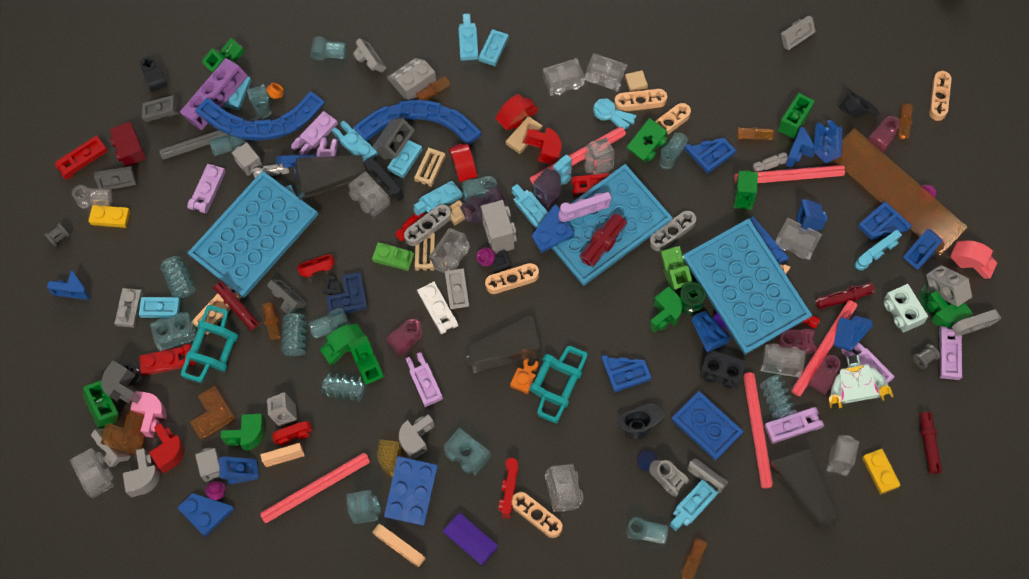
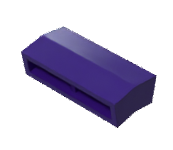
[443,513,498,566]

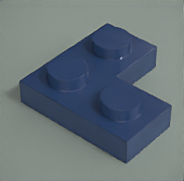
[326,272,368,317]

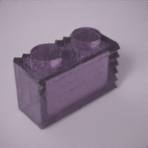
[533,168,561,209]

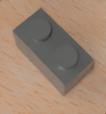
[372,118,415,159]

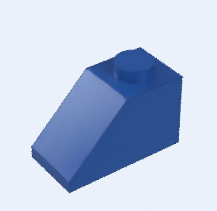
[796,199,827,233]

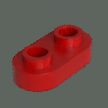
[297,254,335,277]
[272,421,313,446]

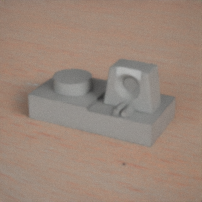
[781,16,816,50]
[353,38,386,73]
[445,268,469,310]
[114,288,143,328]
[91,428,131,467]

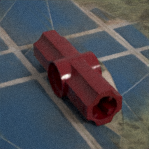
[580,213,627,267]

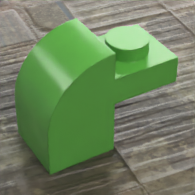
[660,246,692,289]

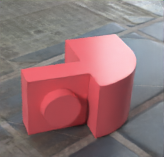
[950,241,997,279]

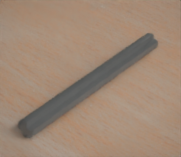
[159,116,263,159]

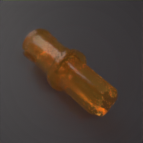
[416,76,450,101]
[898,104,913,139]
[737,127,775,141]
[262,303,280,340]
[681,539,708,579]

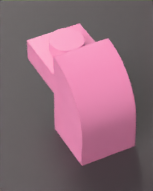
[130,391,167,438]

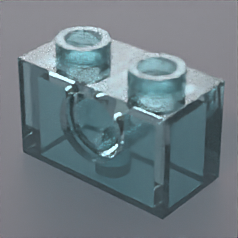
[444,428,491,475]

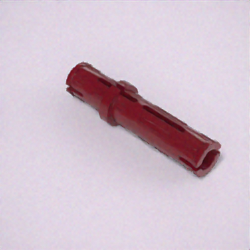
[213,280,260,331]
[815,282,875,310]
[919,412,942,474]

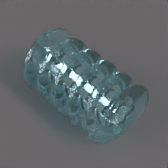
[160,256,196,298]
[281,313,307,356]
[321,372,365,402]
[760,375,798,419]

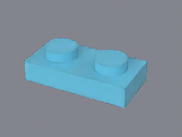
[479,29,509,66]
[223,77,252,111]
[387,140,422,178]
[553,154,572,188]
[139,297,181,318]

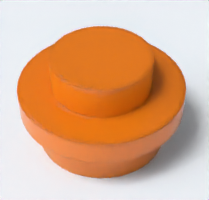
[266,83,284,99]

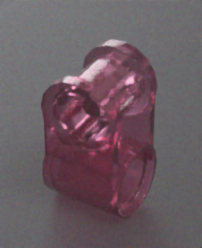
[867,116,900,153]
[386,319,423,356]
[777,329,817,354]
[808,355,840,395]

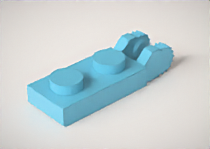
[332,121,378,166]
[854,230,902,271]

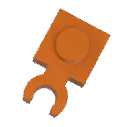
[510,357,538,394]

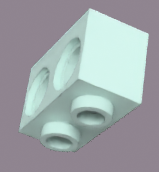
[884,284,928,333]

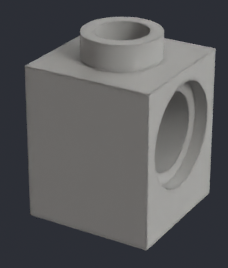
[232,143,263,176]
[267,392,297,427]
[195,448,220,482]

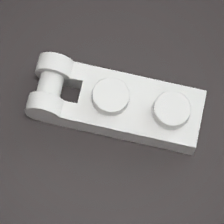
[417,282,459,335]

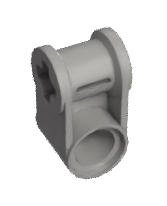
[649,460,689,497]

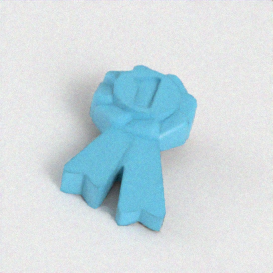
[593,98,636,130]

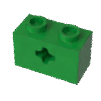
[778,93,815,139]
[627,118,668,163]
[733,170,758,210]
[83,380,118,429]

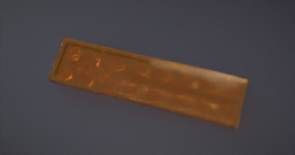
[833,128,968,256]

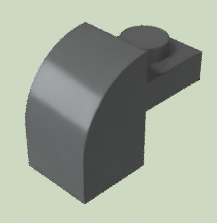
[102,360,141,404]

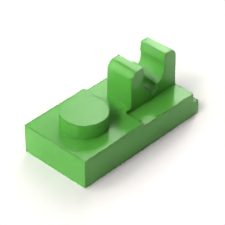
[372,242,414,271]

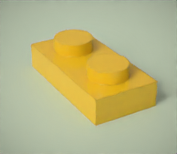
[88,205,131,228]
[862,449,901,495]

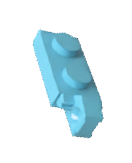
[459,14,478,61]
[413,181,463,216]
[511,184,548,229]
[670,479,718,531]

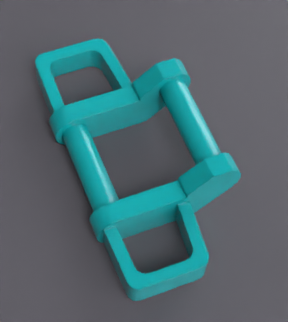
[181,305,239,383]
[529,346,587,424]

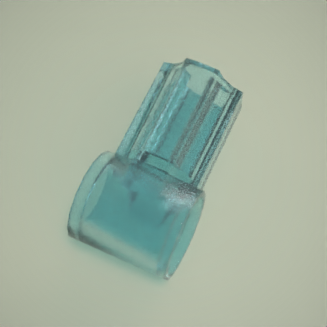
[310,37,346,60]
[659,133,689,169]
[209,135,247,156]
[309,308,350,339]
[626,517,668,545]

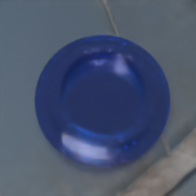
[637,451,658,471]

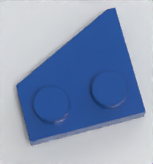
[684,138,736,174]
[858,202,912,240]
[532,204,574,254]
[691,311,731,352]
[601,355,652,393]
[177,493,235,537]

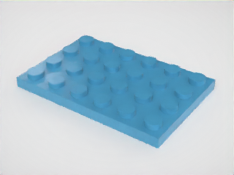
[551,164,673,286]
[188,171,319,298]
[682,219,812,355]

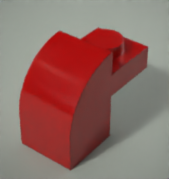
[495,94,539,130]
[522,128,561,165]
[449,144,477,182]
[149,423,185,473]

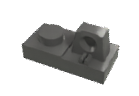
[142,95,179,122]
[94,166,136,191]
[267,280,307,315]

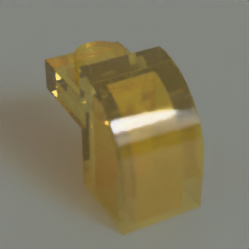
[377,440,402,478]

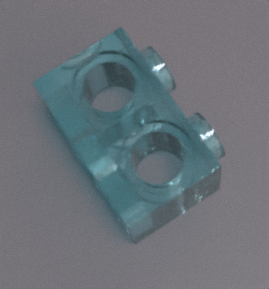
[150,312,196,351]
[346,490,381,524]

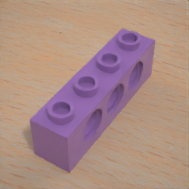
[180,58,248,130]

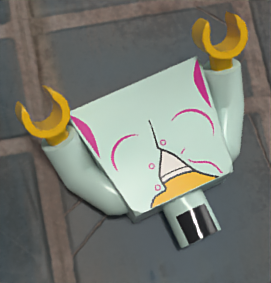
[829,355,893,408]

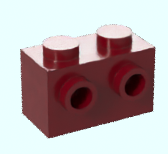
[109,121,146,167]

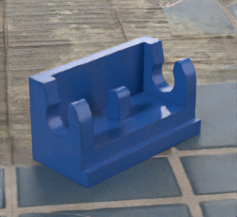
[814,120,843,163]

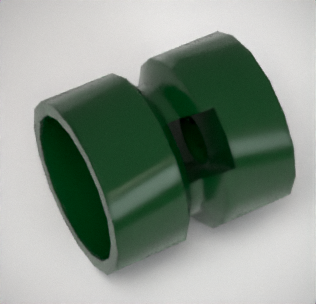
[679,282,706,316]

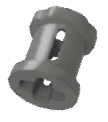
[44,223,70,247]
[913,344,940,369]

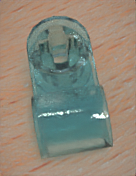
[246,83,272,119]
[462,176,498,203]

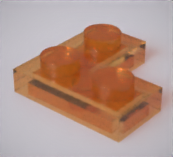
[190,386,235,440]
[100,411,145,455]

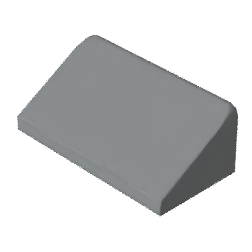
[687,458,728,493]

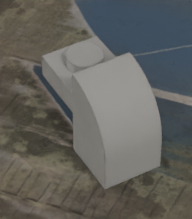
[399,415,435,459]
[123,448,160,497]

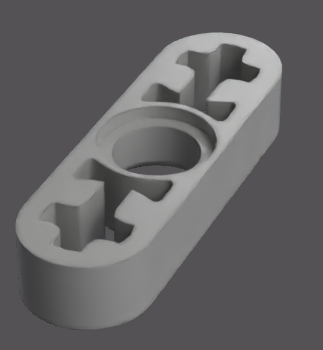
[404,205,451,246]
[650,211,696,251]
[952,309,1001,336]

